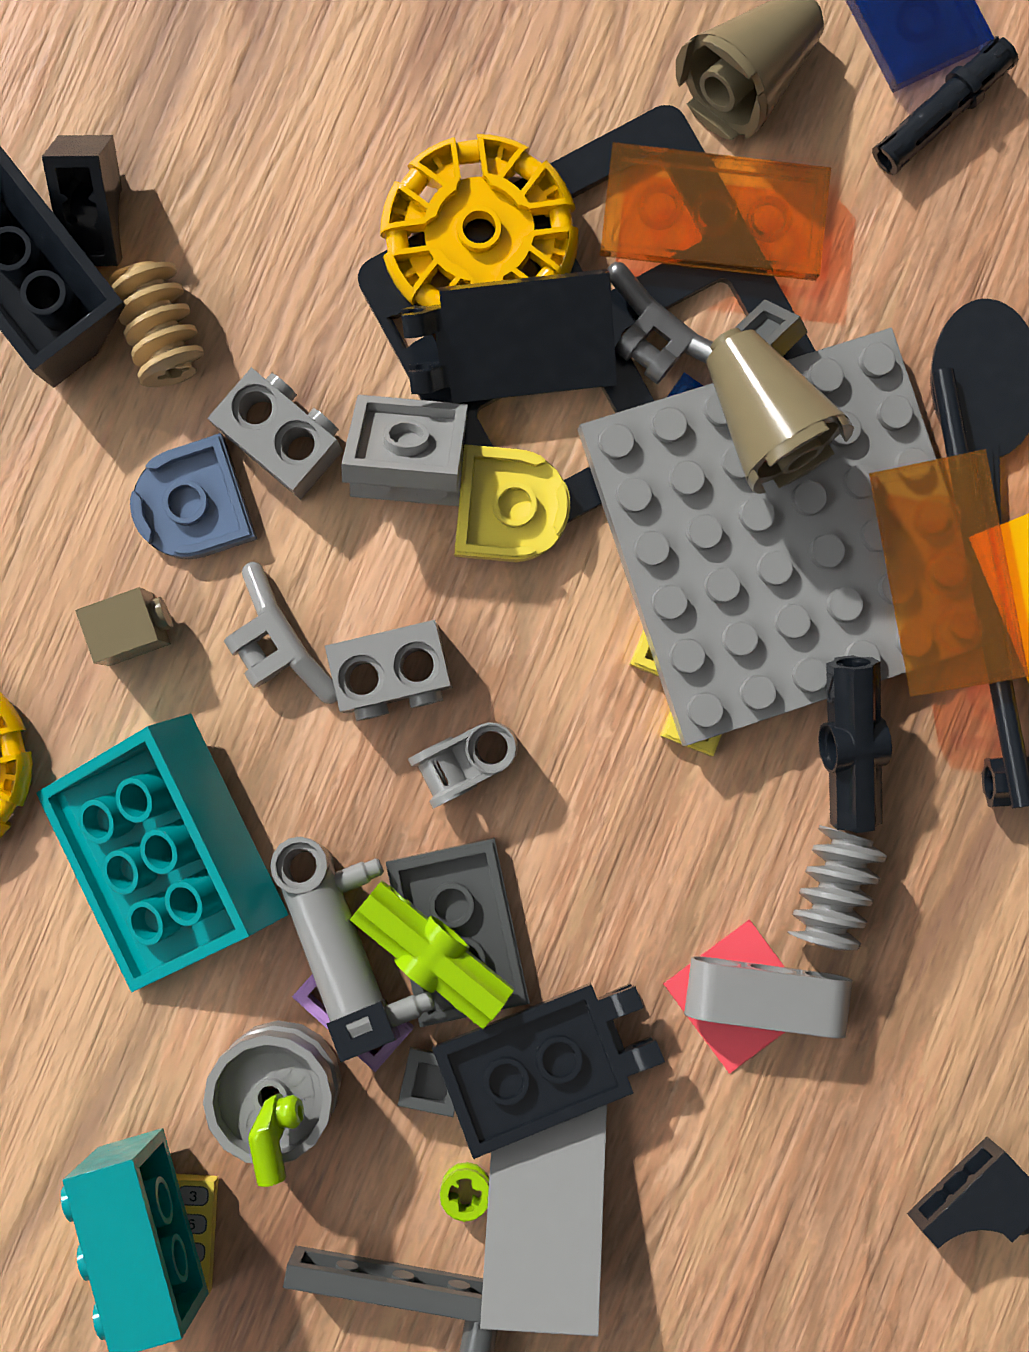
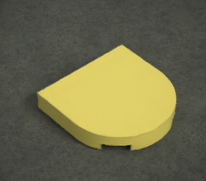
[454,444,570,562]

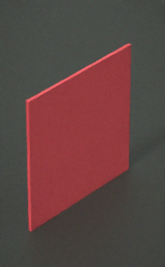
[663,919,785,1074]

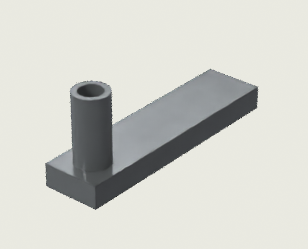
[283,1245,498,1352]

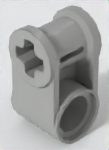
[408,722,518,809]

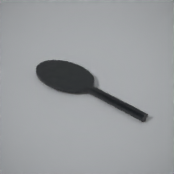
[930,299,1029,620]

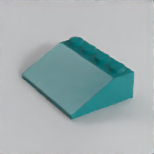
[36,713,289,993]

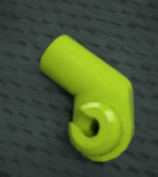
[248,1093,304,1187]

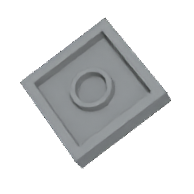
[341,395,468,506]

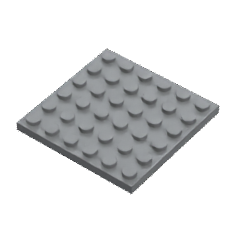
[577,328,982,746]

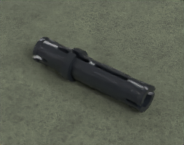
[872,36,1019,175]

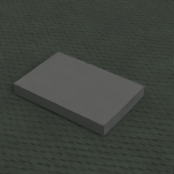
[386,838,530,1027]

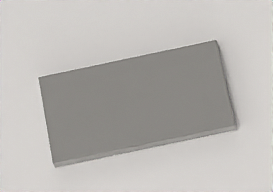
[480,1105,607,1337]

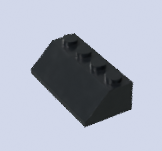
[0,146,126,388]

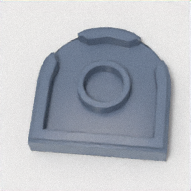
[130,433,257,559]

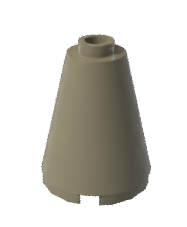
[676,0,824,140]
[706,328,854,494]

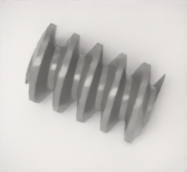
[787,825,887,951]

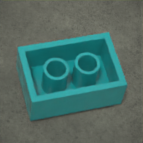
[61,1128,209,1352]

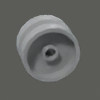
[203,1020,342,1164]

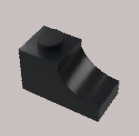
[42,135,122,266]
[907,1137,1029,1249]

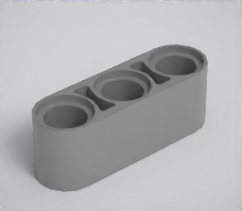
[684,956,853,1038]

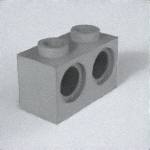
[208,367,343,500]
[325,620,453,721]

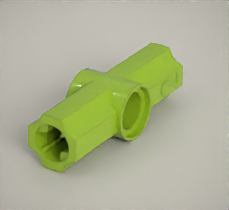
[350,880,514,1029]

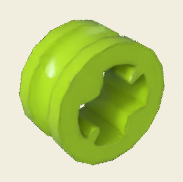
[440,1162,489,1222]

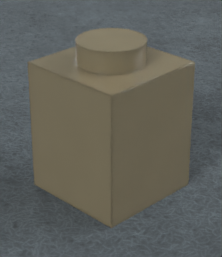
[75,587,173,666]

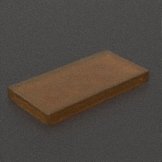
[599,142,831,281]
[869,449,1029,697]

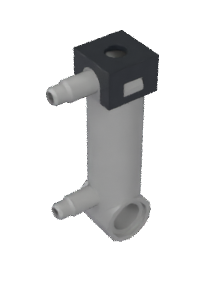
[270,837,435,1062]

